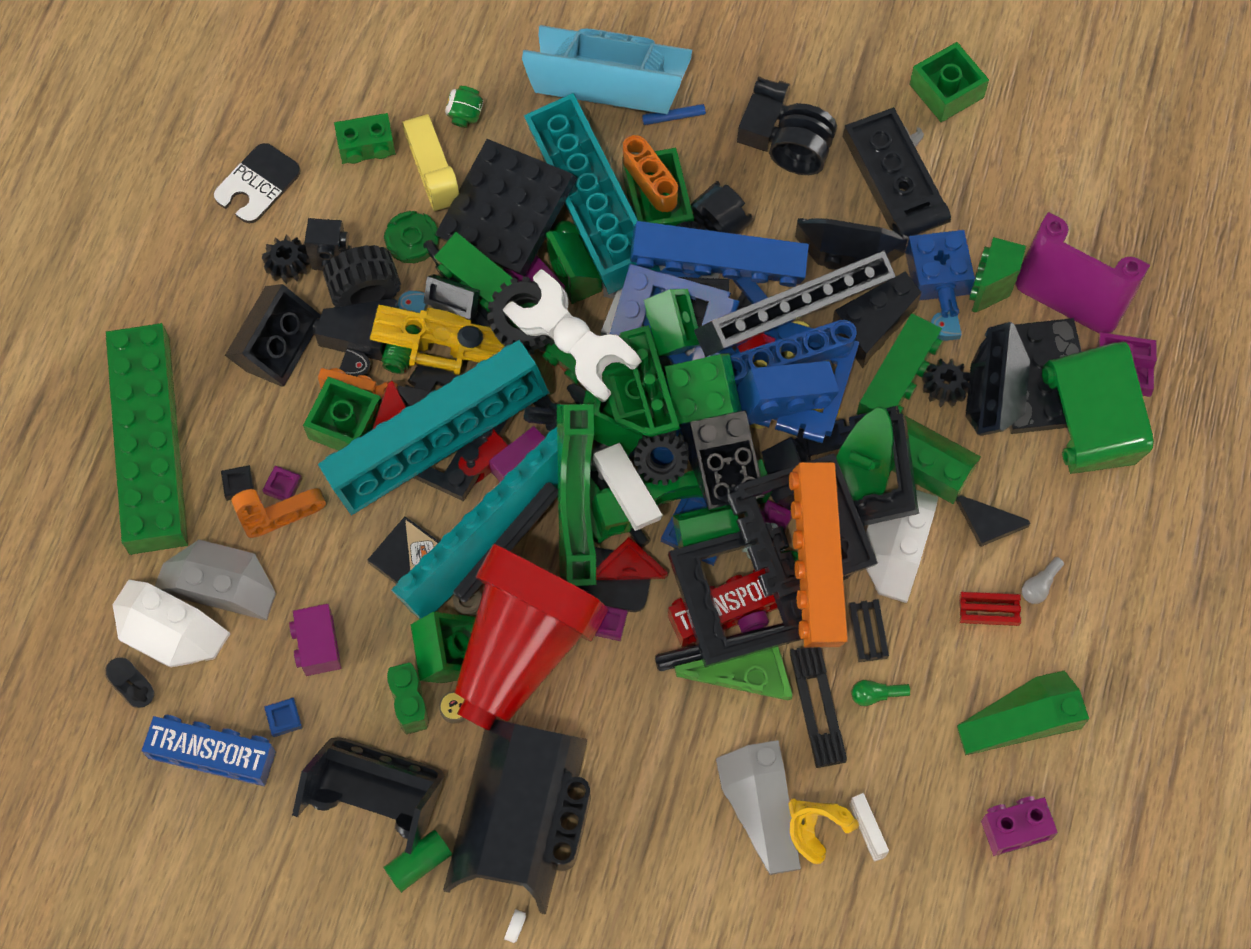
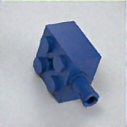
[905,230,975,318]

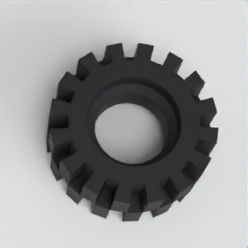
[634,430,689,485]

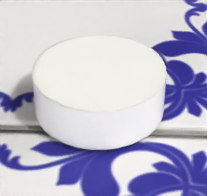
[504,909,526,943]

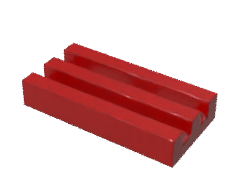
[959,592,1021,626]

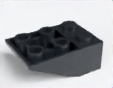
[680,410,765,510]

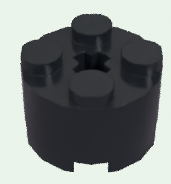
[691,181,753,234]

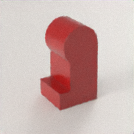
[458,429,508,483]

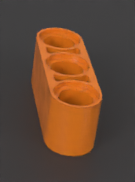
[623,135,678,212]

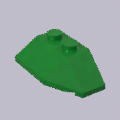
[602,325,680,437]

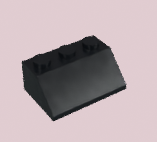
[225,284,321,387]

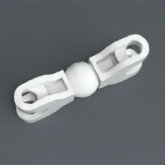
[503,269,642,402]

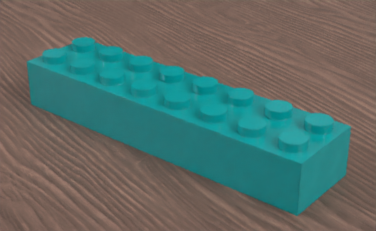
[524,93,660,294]
[318,340,549,516]

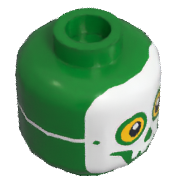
[445,85,483,128]

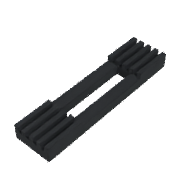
[790,647,847,768]

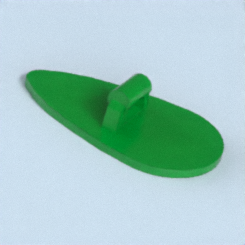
[836,407,894,501]

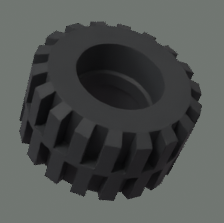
[323,245,401,307]
[487,277,555,355]

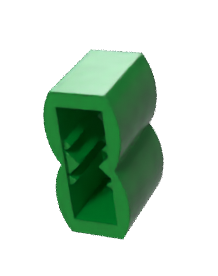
[387,662,429,735]

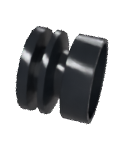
[769,103,837,176]

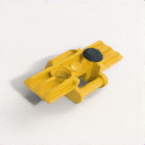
[370,304,505,375]

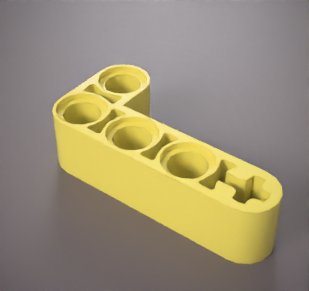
[402,114,459,212]

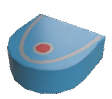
[398,291,428,313]
[931,311,962,341]

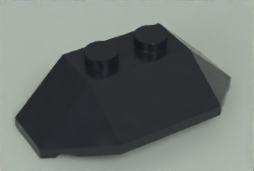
[795,218,908,270]
[965,322,1030,436]

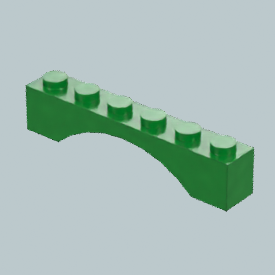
[557,404,596,586]
[591,459,772,538]

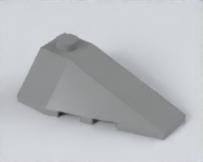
[716,740,801,875]

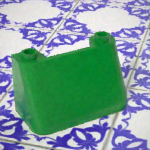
[1042,342,1154,474]

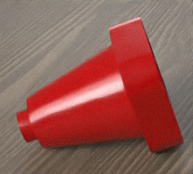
[454,544,608,731]

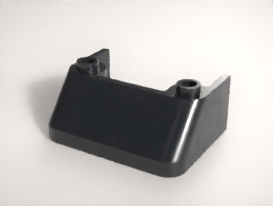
[292,737,444,854]

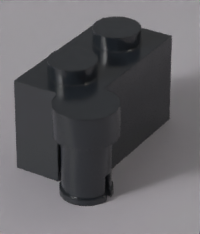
[737,76,790,152]

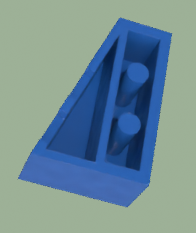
[737,361,840,425]

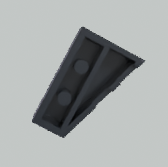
[832,271,921,369]

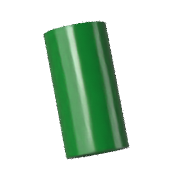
[383,829,453,893]

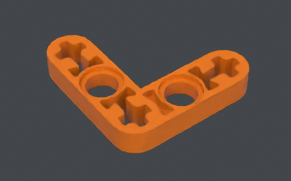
[231,488,326,538]

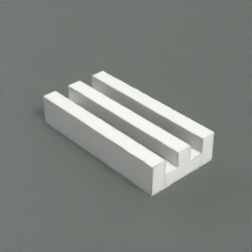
[849,793,889,862]

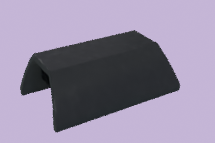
[443,719,591,914]

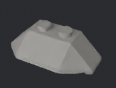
[155,540,276,621]

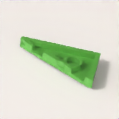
[675,647,793,701]

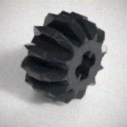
[262,234,310,284]
[922,358,971,407]

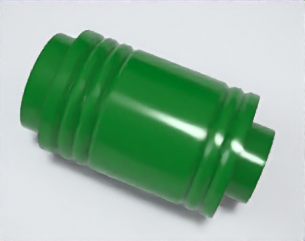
[381,325,420,374]

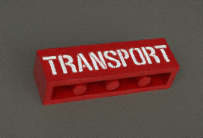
[668,569,778,648]

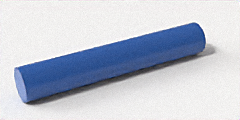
[642,104,706,125]

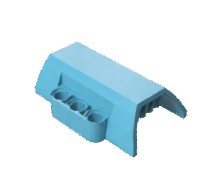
[522,25,692,114]

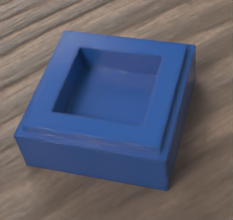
[264,698,302,737]

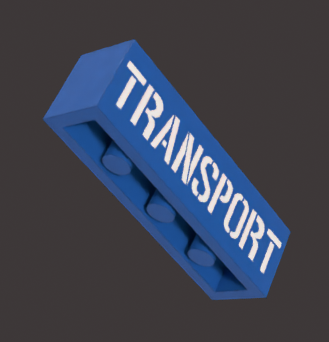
[142,715,276,787]

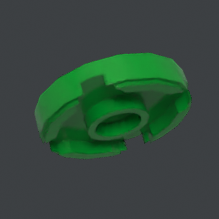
[384,211,439,264]

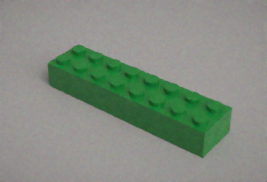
[105,323,188,555]

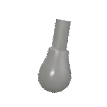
[1022,557,1064,604]

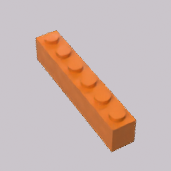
[789,463,848,648]

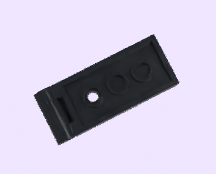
[842,107,951,238]

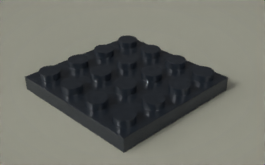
[435,139,578,277]

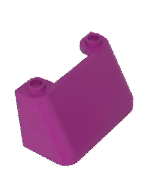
[1015,212,1150,334]

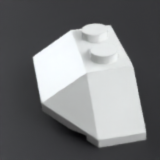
[866,490,938,603]
[113,580,230,668]

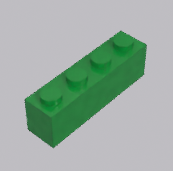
[856,313,943,415]

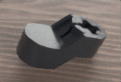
[105,657,154,708]

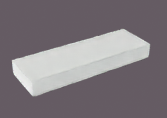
[593,443,663,531]

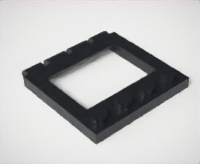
[401,364,515,501]
[795,406,919,526]
[726,453,878,600]
[668,523,803,668]

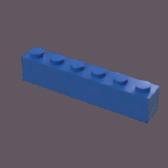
[630,221,809,287]

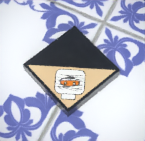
[367,516,440,584]

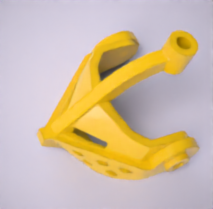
[788,798,859,864]

